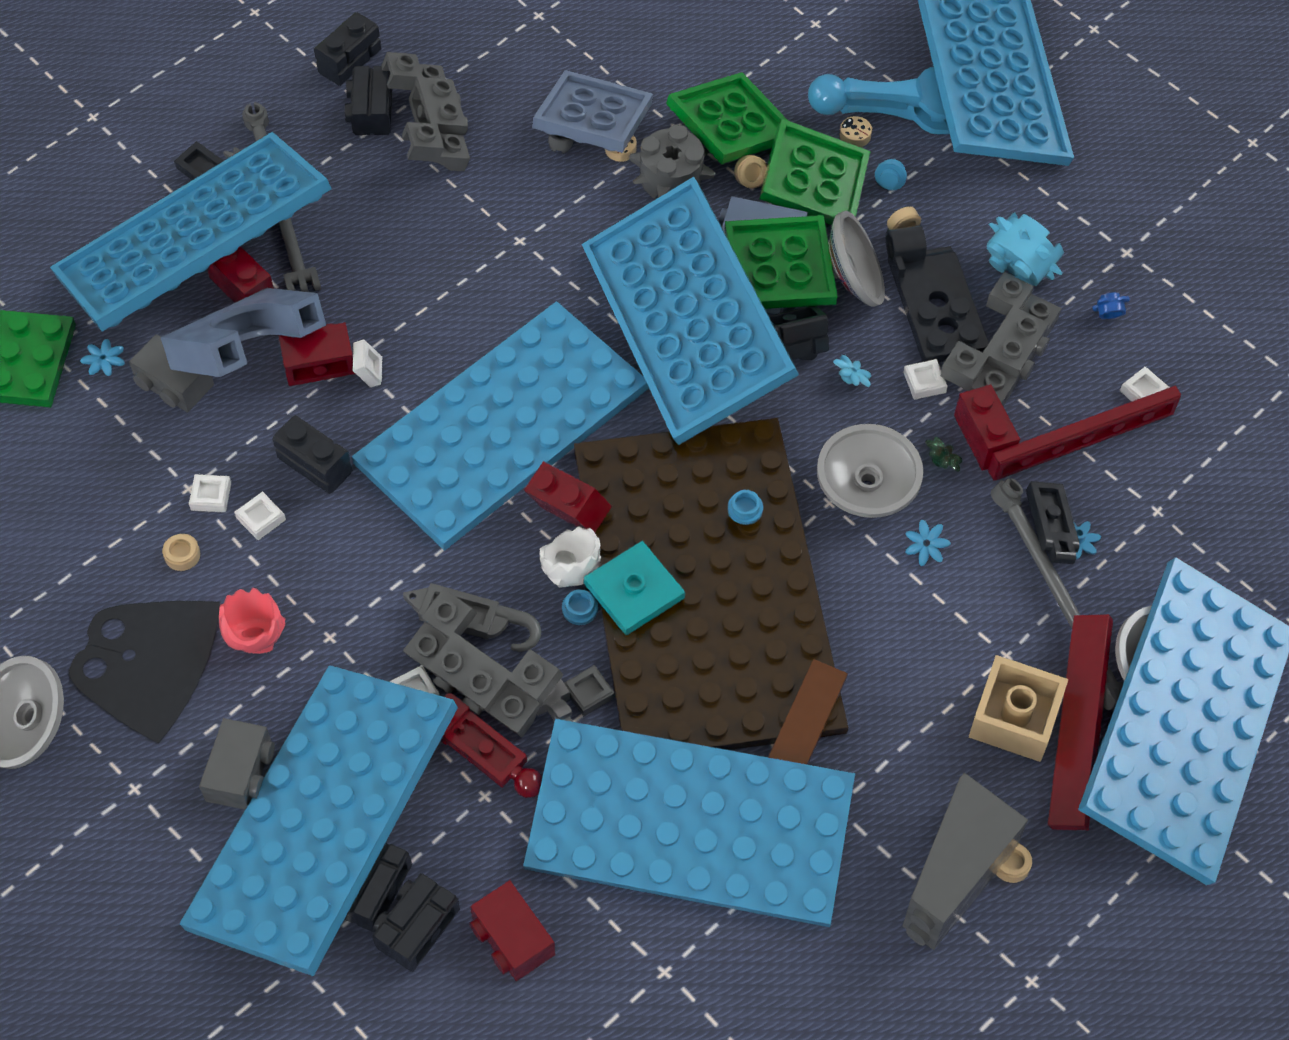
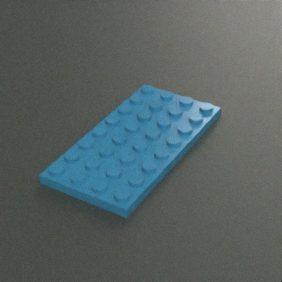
[918,0,1074,166]
[50,132,332,331]
[582,177,799,445]
[352,301,649,551]
[1078,557,1289,885]
[180,665,458,976]
[523,719,855,927]

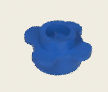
[1092,292,1130,319]

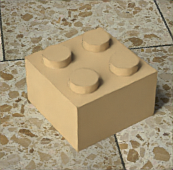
[969,655,1068,762]

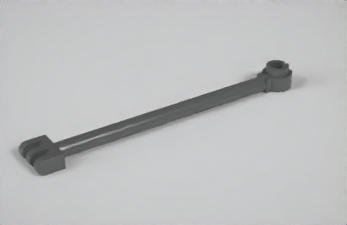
[242,102,322,292]
[990,478,1124,710]

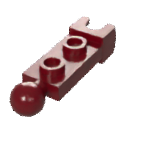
[440,693,542,798]

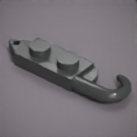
[403,583,542,652]

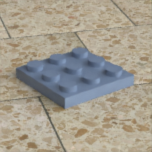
[532,70,653,153]

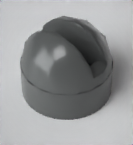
[548,134,574,154]

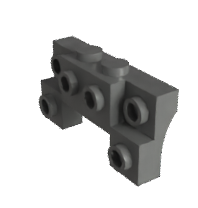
[381,52,470,171]
[940,272,1062,406]
[403,588,563,738]

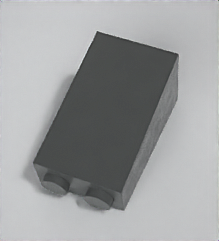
[902,772,1028,950]

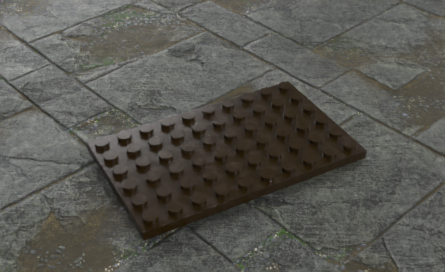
[574,418,849,750]

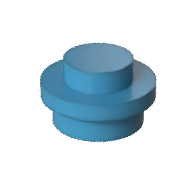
[875,159,907,190]
[728,490,763,525]
[562,589,598,625]

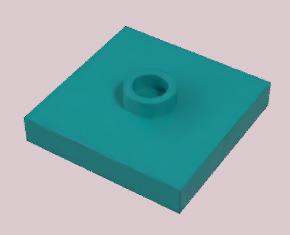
[584,540,685,635]

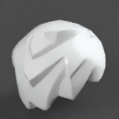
[540,526,601,588]

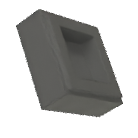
[564,665,615,717]

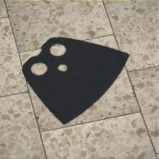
[69,601,220,744]

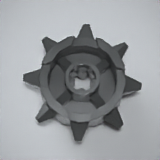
[629,124,715,199]

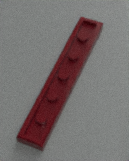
[988,385,1182,481]
[1048,614,1113,830]

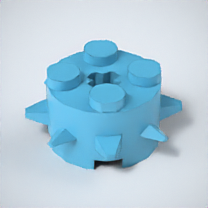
[987,212,1064,286]

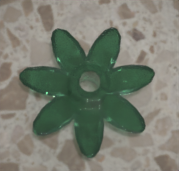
[925,437,963,472]

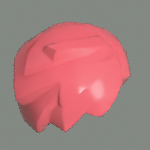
[219,588,285,654]

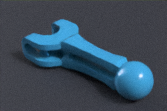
[808,67,950,134]

